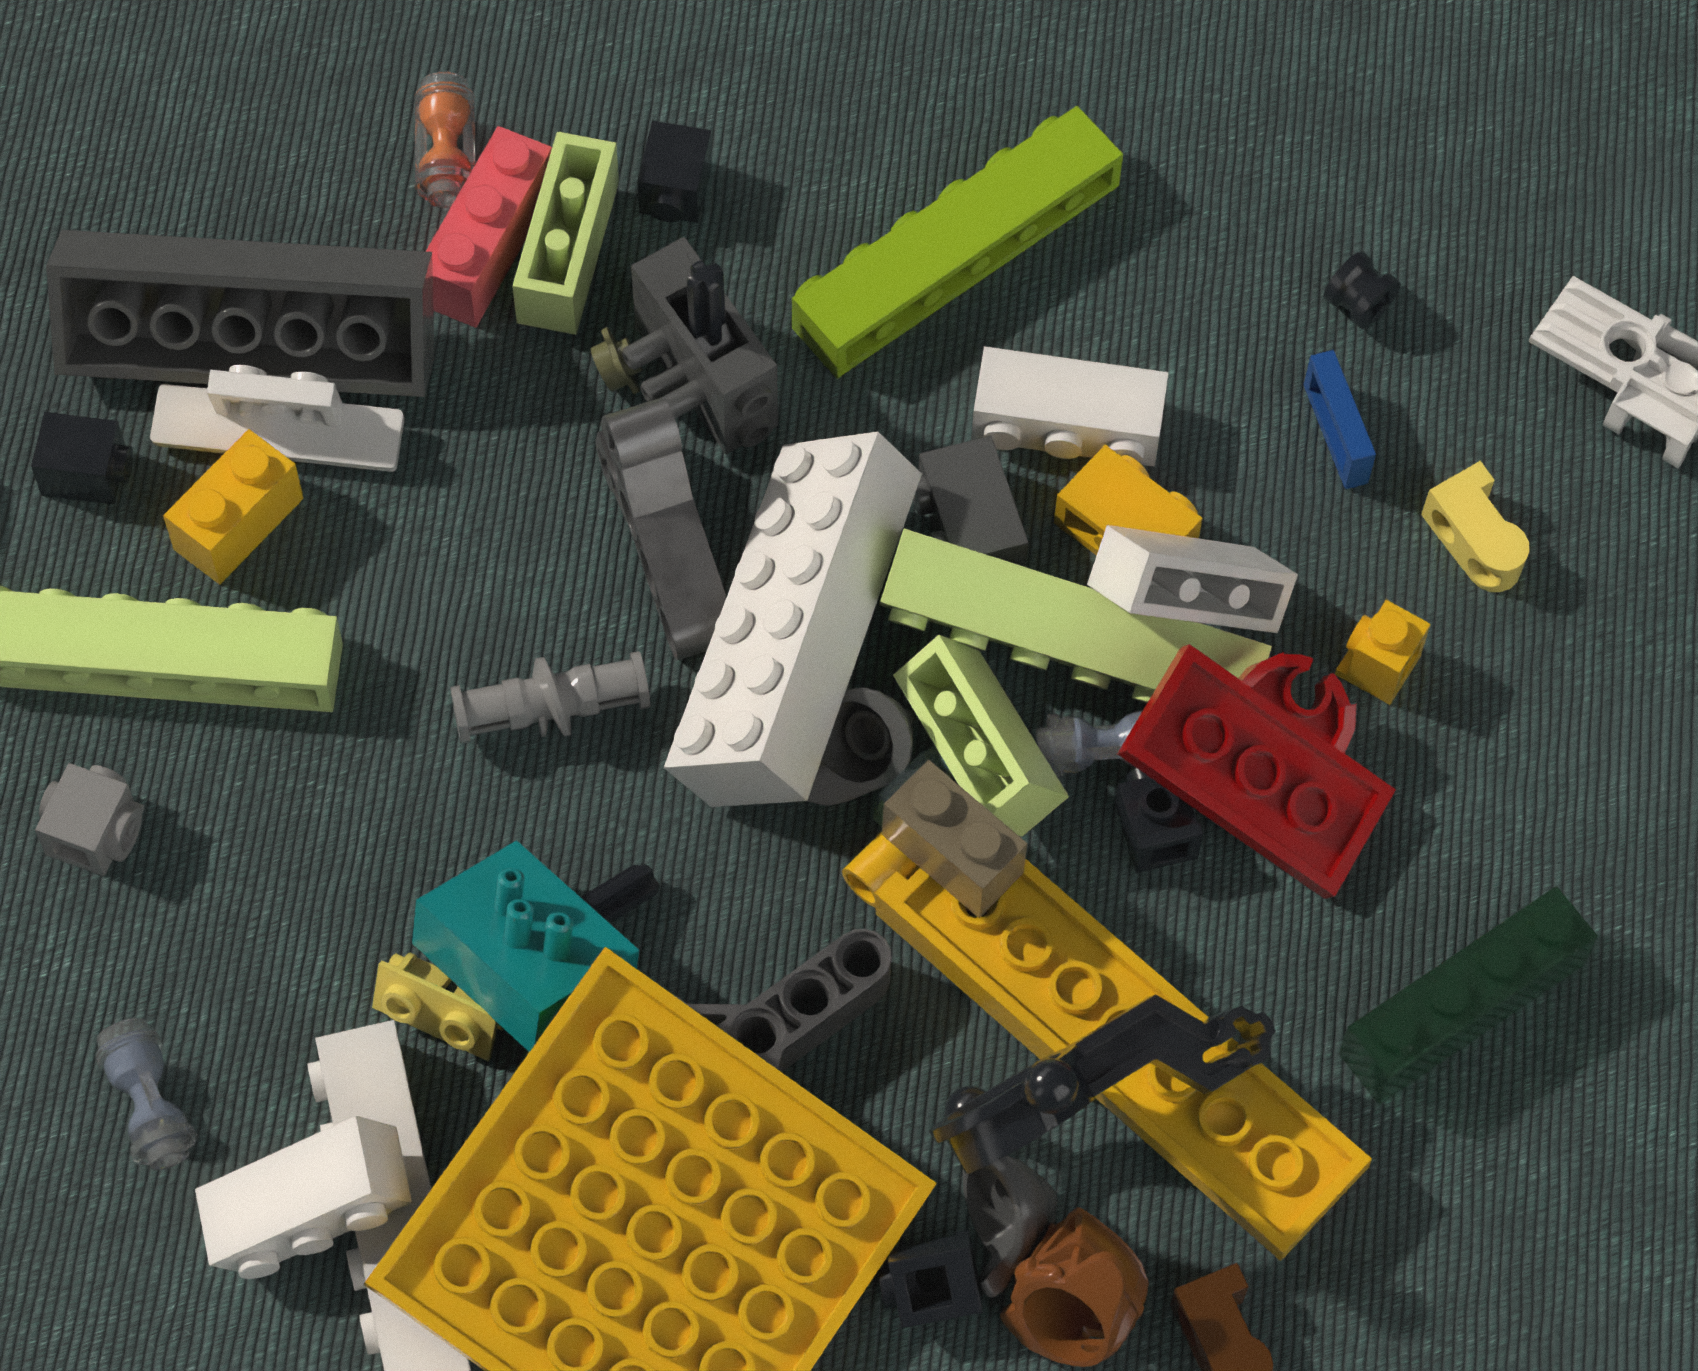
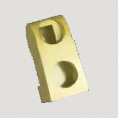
[1421,461,1529,592]

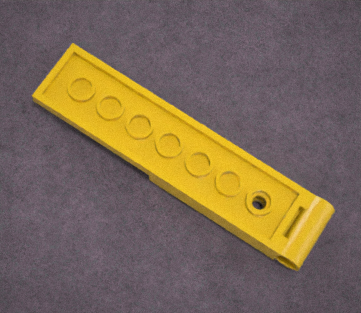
[842,832,1372,1261]

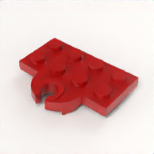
[1117,644,1396,899]

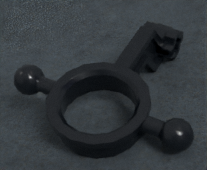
[928,994,1276,1174]

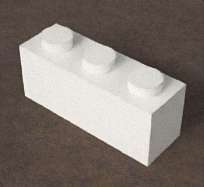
[971,346,1168,467]
[1087,525,1298,633]
[195,1116,412,1279]

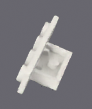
[150,365,404,472]

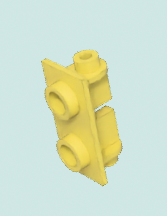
[372,952,504,1061]

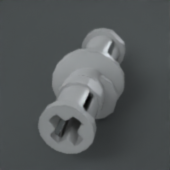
[450,651,651,744]

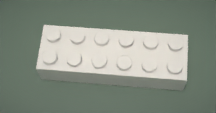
[664,432,922,807]

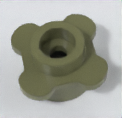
[590,327,643,394]

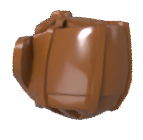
[1000,1207,1149,1367]

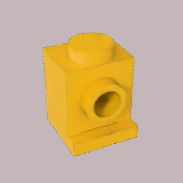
[1335,600,1431,705]

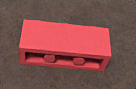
[426,126,552,328]

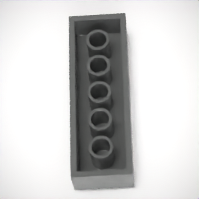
[46,230,434,397]

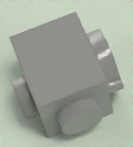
[35,763,144,876]

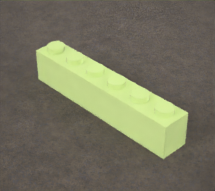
[879,529,1272,703]
[0,585,343,712]

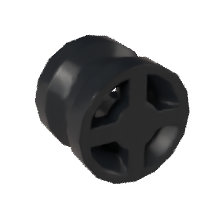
[1323,251,1401,329]

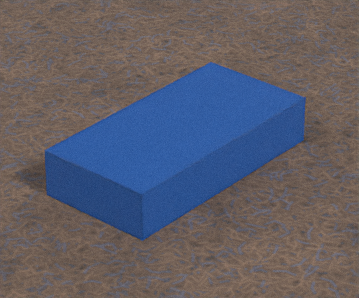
[1304,349,1376,490]

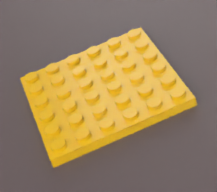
[363,947,937,1371]

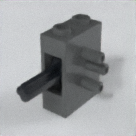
[622,237,778,455]

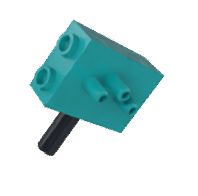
[412,840,659,1052]

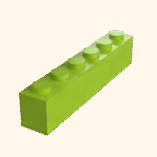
[792,106,1123,379]

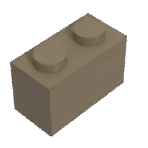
[882,760,1028,918]

